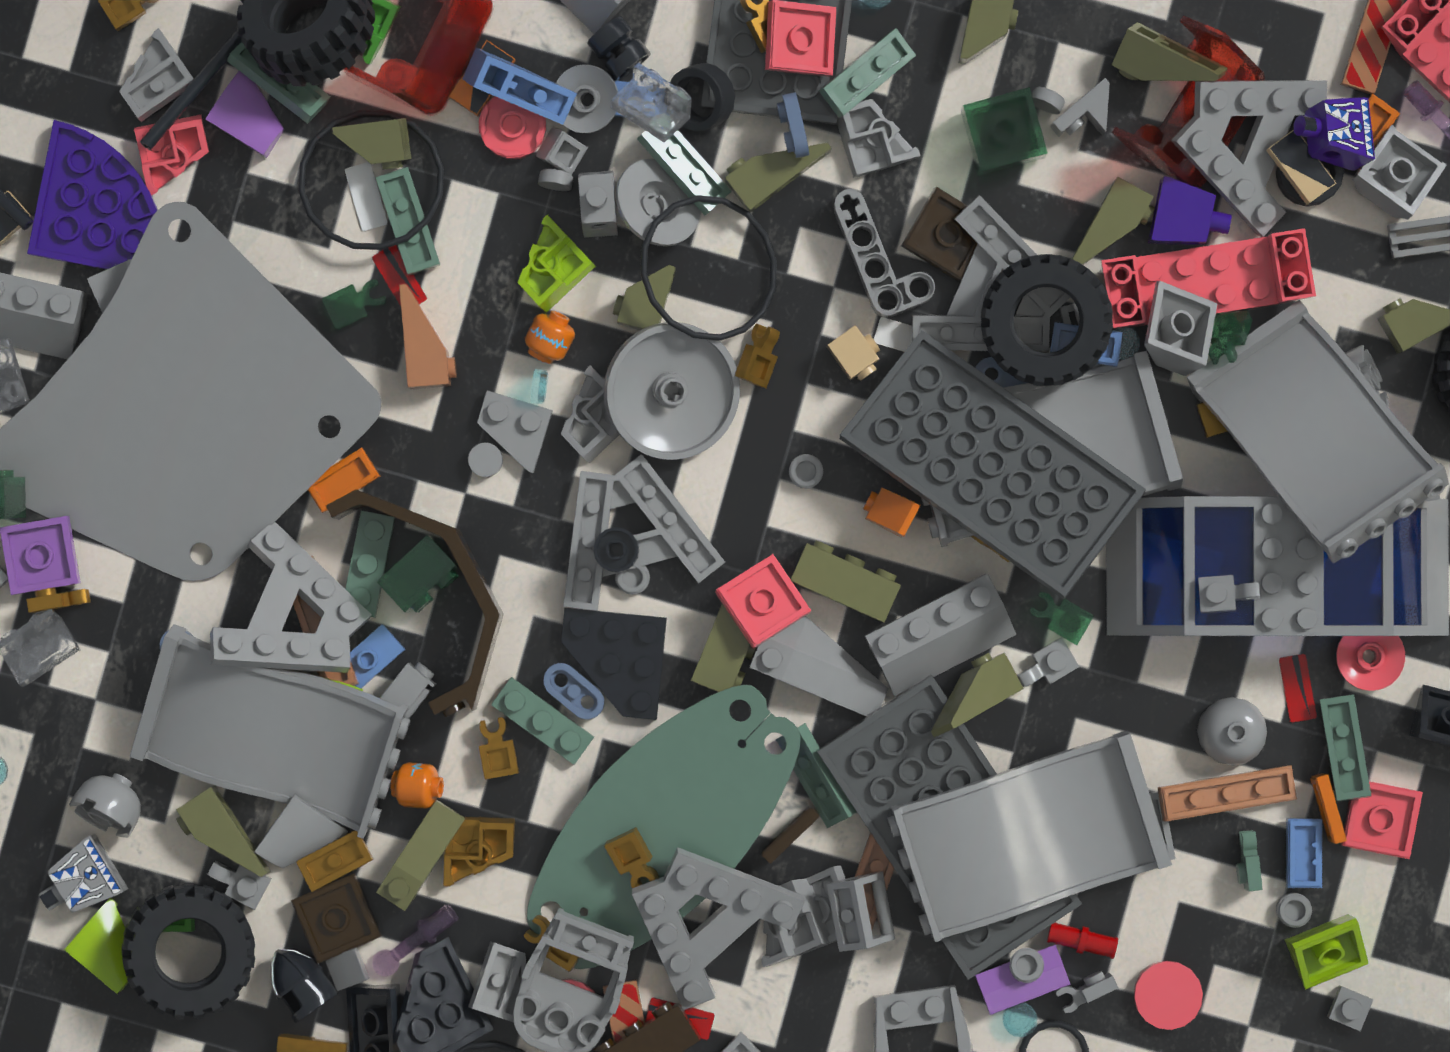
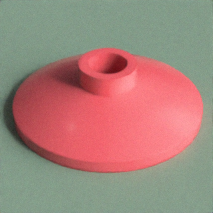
[1336,622,1405,691]

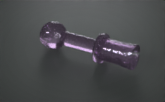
[1403,80,1450,139]
[372,904,458,977]

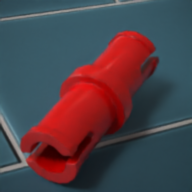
[1047,923,1119,959]

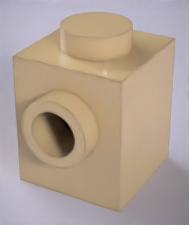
[827,325,880,381]

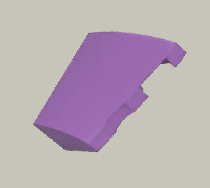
[206,71,285,158]

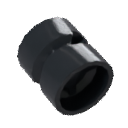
[587,16,651,81]
[593,527,639,573]

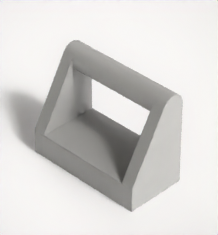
[826,871,895,952]

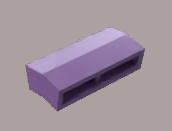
[975,945,1070,1015]

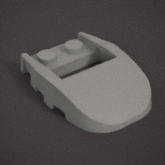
[513,908,634,1052]
[874,985,973,1052]

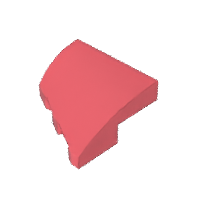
[134,114,209,195]

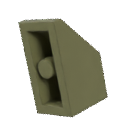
[958,0,1019,64]
[332,118,412,170]
[613,265,676,330]
[1377,298,1450,354]

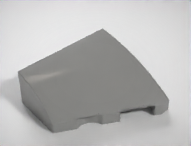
[837,99,921,178]
[561,365,619,463]
[254,794,349,868]

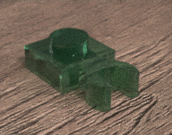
[322,279,387,330]
[1208,311,1252,365]
[1029,592,1094,645]

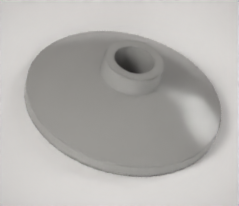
[556,65,619,133]

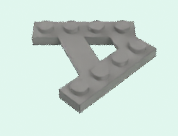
[1171,80,1327,237]
[912,195,1070,351]
[563,454,726,611]
[210,522,372,673]
[632,847,805,1010]

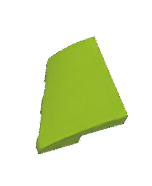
[517,215,596,313]
[64,897,129,994]

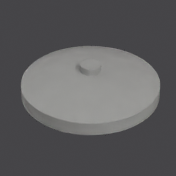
[604,322,740,460]

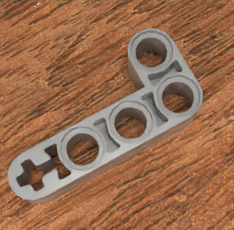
[833,189,935,318]

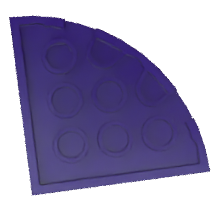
[27,120,158,270]

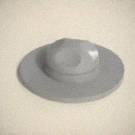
[616,159,700,246]

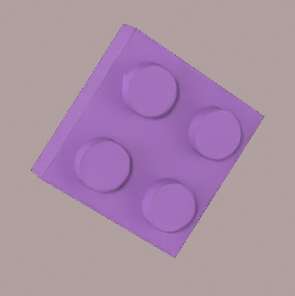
[0,516,81,595]

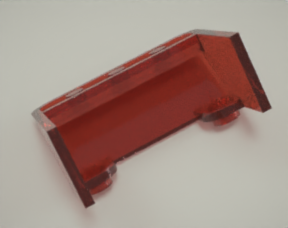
[343,0,494,116]
[1112,15,1265,188]

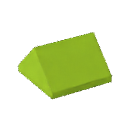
[1285,914,1369,990]

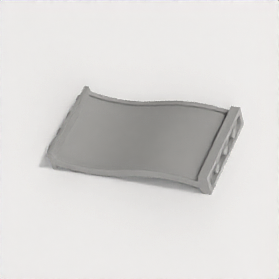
[1187,300,1449,564]
[921,351,1183,547]
[130,624,410,839]
[887,731,1172,942]

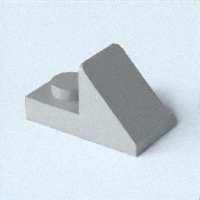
[1050,78,1110,137]

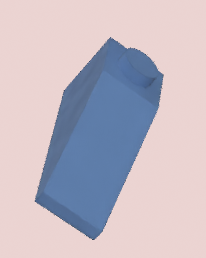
[462,48,577,125]

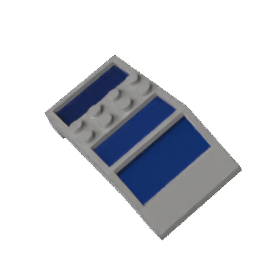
[1106,496,1449,636]

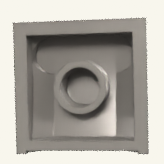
[1353,125,1447,220]

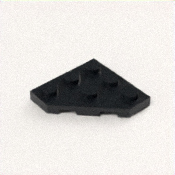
[561,608,667,720]
[391,937,494,1052]

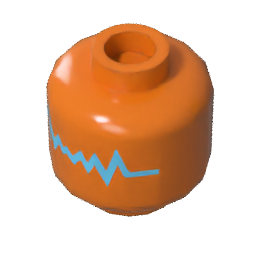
[525,310,575,364]
[391,762,444,809]

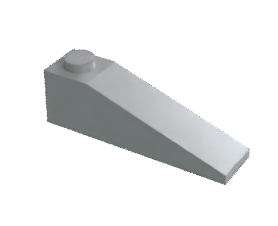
[749,617,888,717]

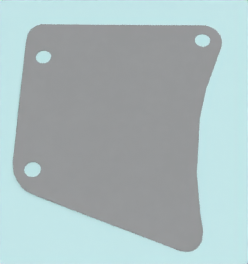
[0,202,381,581]

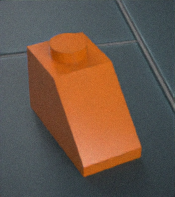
[863,488,920,538]

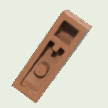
[399,284,457,389]

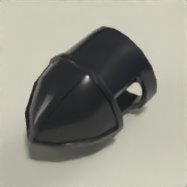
[270,949,338,1023]

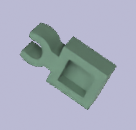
[1236,830,1263,891]

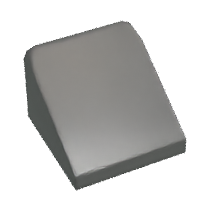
[536,127,588,175]
[325,947,369,991]

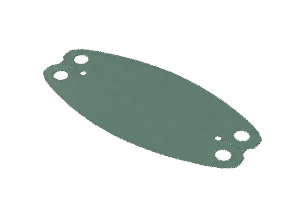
[527,685,801,969]

